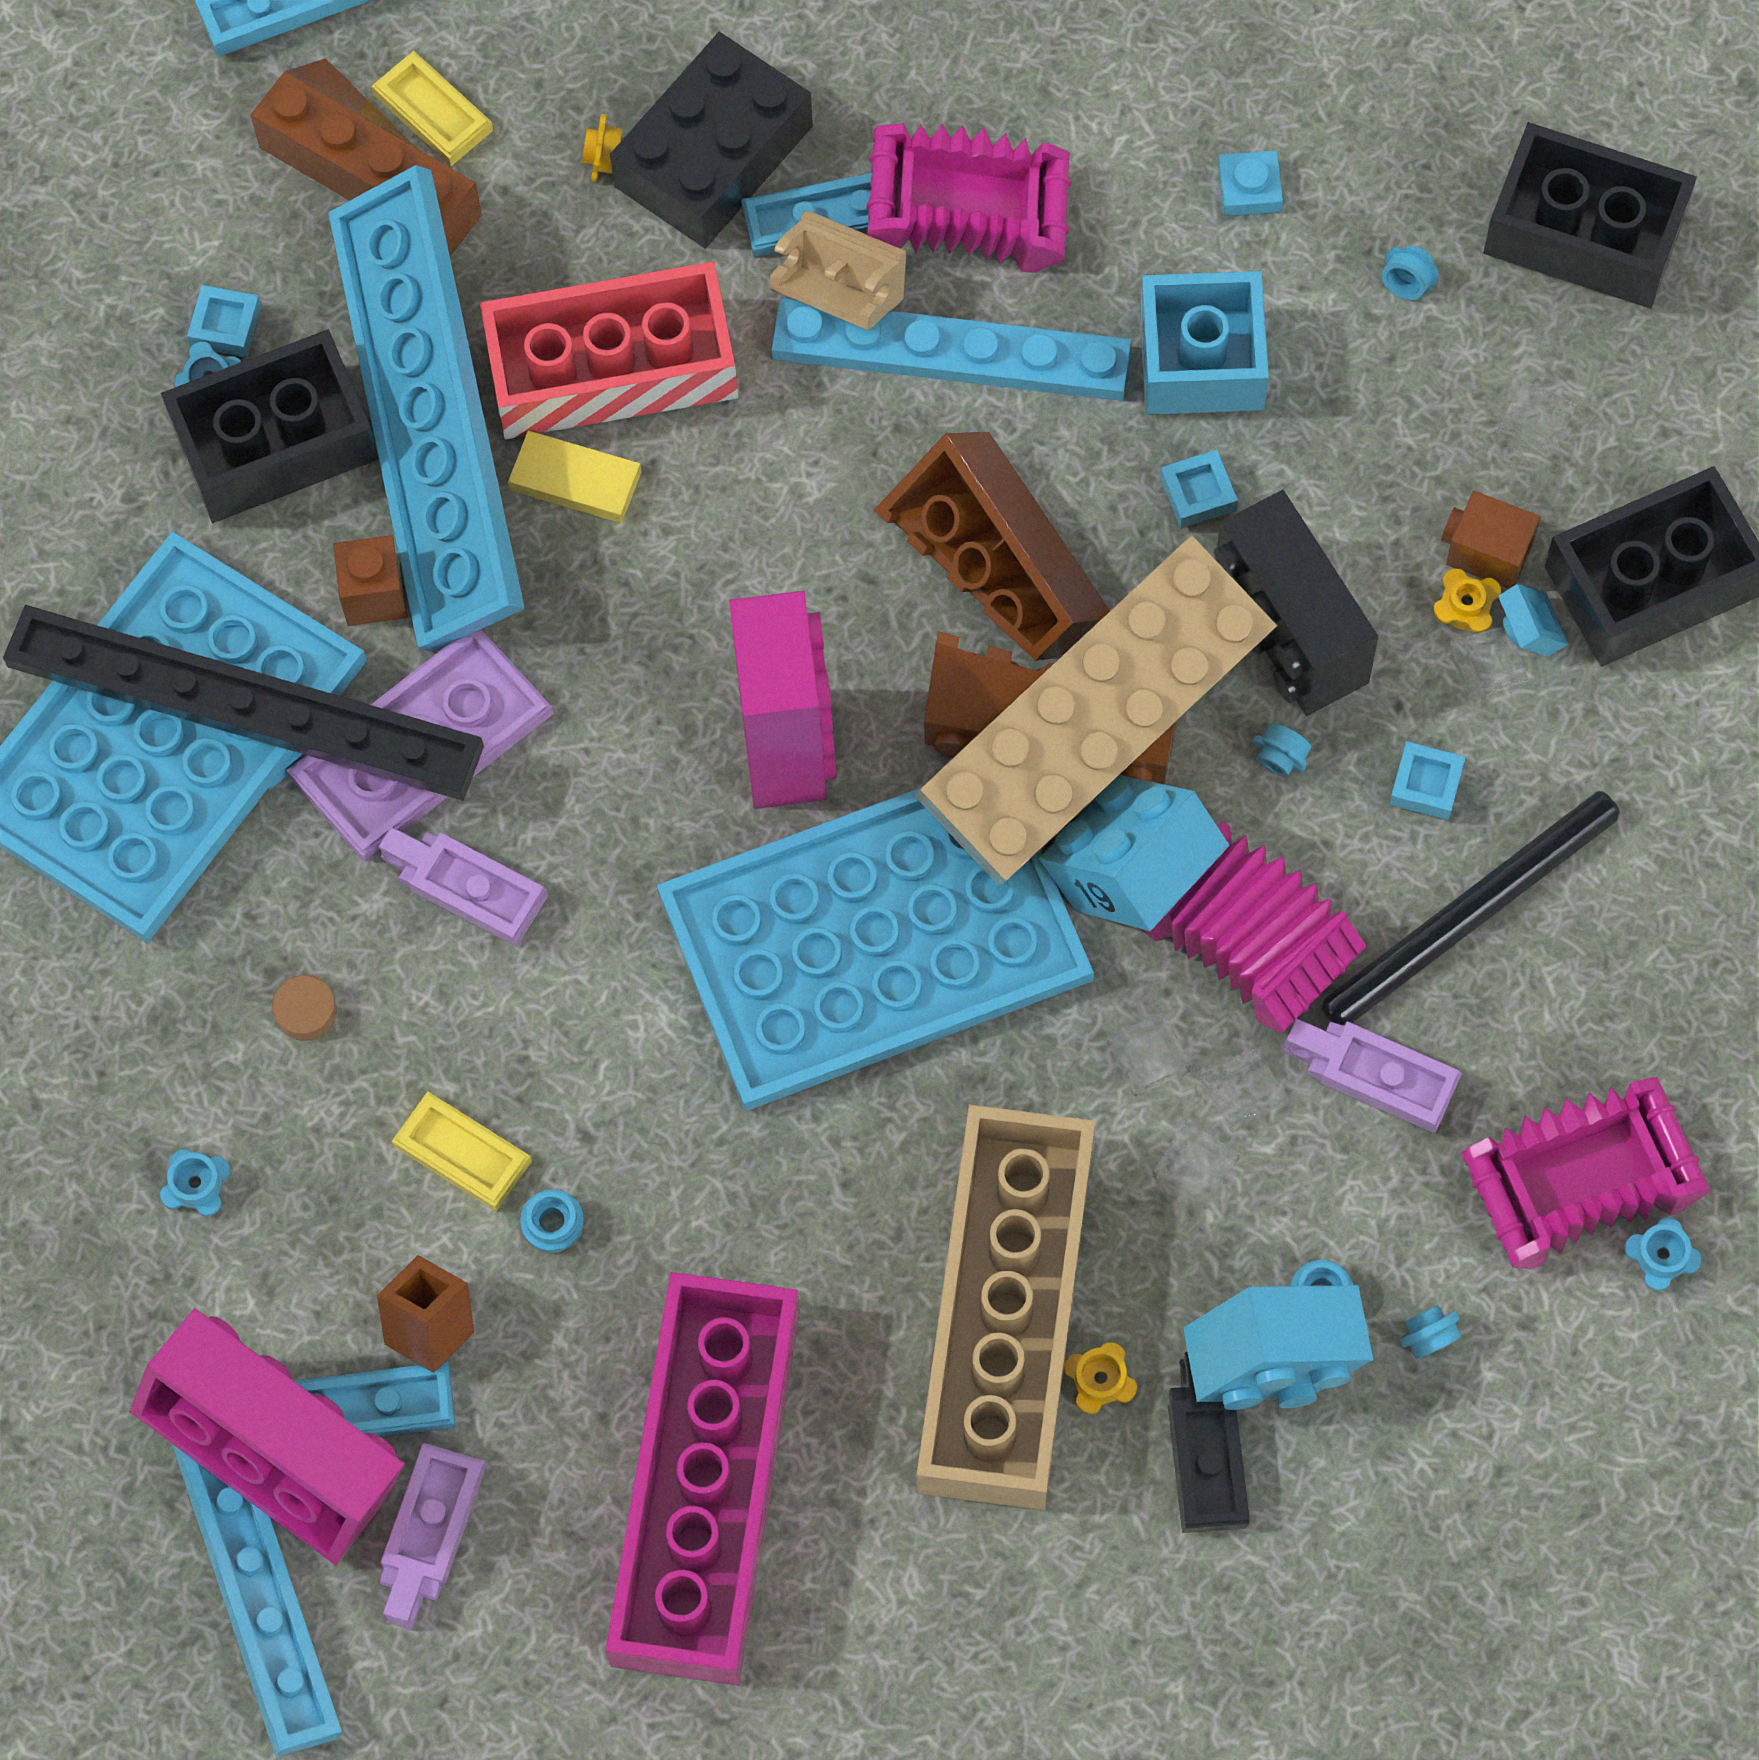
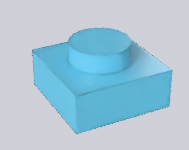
[1218,150,1283,216]
[187,285,262,358]
[1160,449,1238,529]
[1498,584,1569,656]
[1389,741,1466,820]

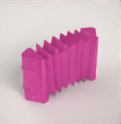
[866,123,1071,273]
[1141,821,1366,1033]
[1461,1077,1711,1270]

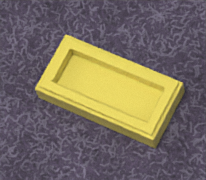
[371,50,493,166]
[508,430,642,524]
[392,1091,532,1212]

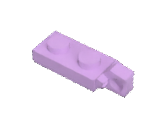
[378,827,548,947]
[1283,1018,1462,1134]
[380,1443,486,1631]

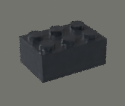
[610,31,813,249]
[1483,122,1697,309]
[160,329,379,524]
[1545,466,1759,667]
[1214,489,1378,716]

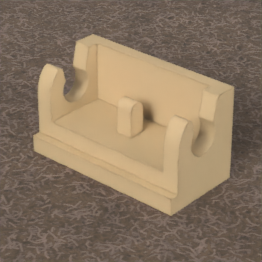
[769,210,906,330]

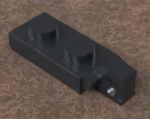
[1168,1352,1250,1533]

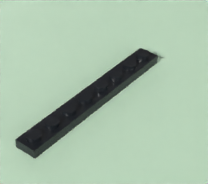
[3,605,484,801]

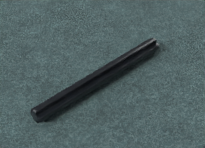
[1322,791,1620,1026]

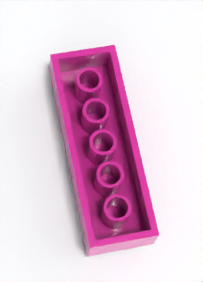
[605,1272,800,1686]

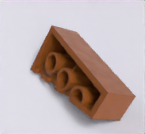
[250,58,482,257]
[874,432,1110,661]
[924,631,1178,785]

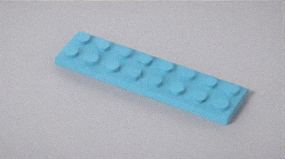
[328,165,525,651]

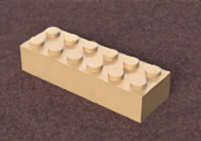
[915,535,1277,886]
[916,1104,1095,1511]

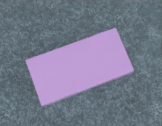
[286,629,554,863]

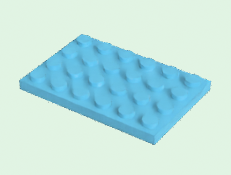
[0,531,367,944]
[656,787,1094,1112]

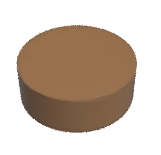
[272,975,337,1041]

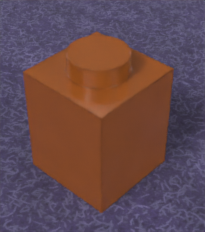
[1441,490,1541,589]
[333,535,407,626]
[377,1255,474,1373]

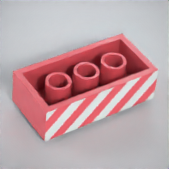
[480,261,738,440]

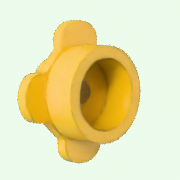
[582,114,622,182]
[1433,569,1501,633]
[1064,1342,1137,1414]

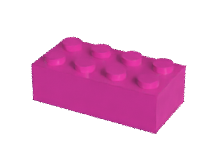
[729,591,837,809]
[129,1308,405,1566]

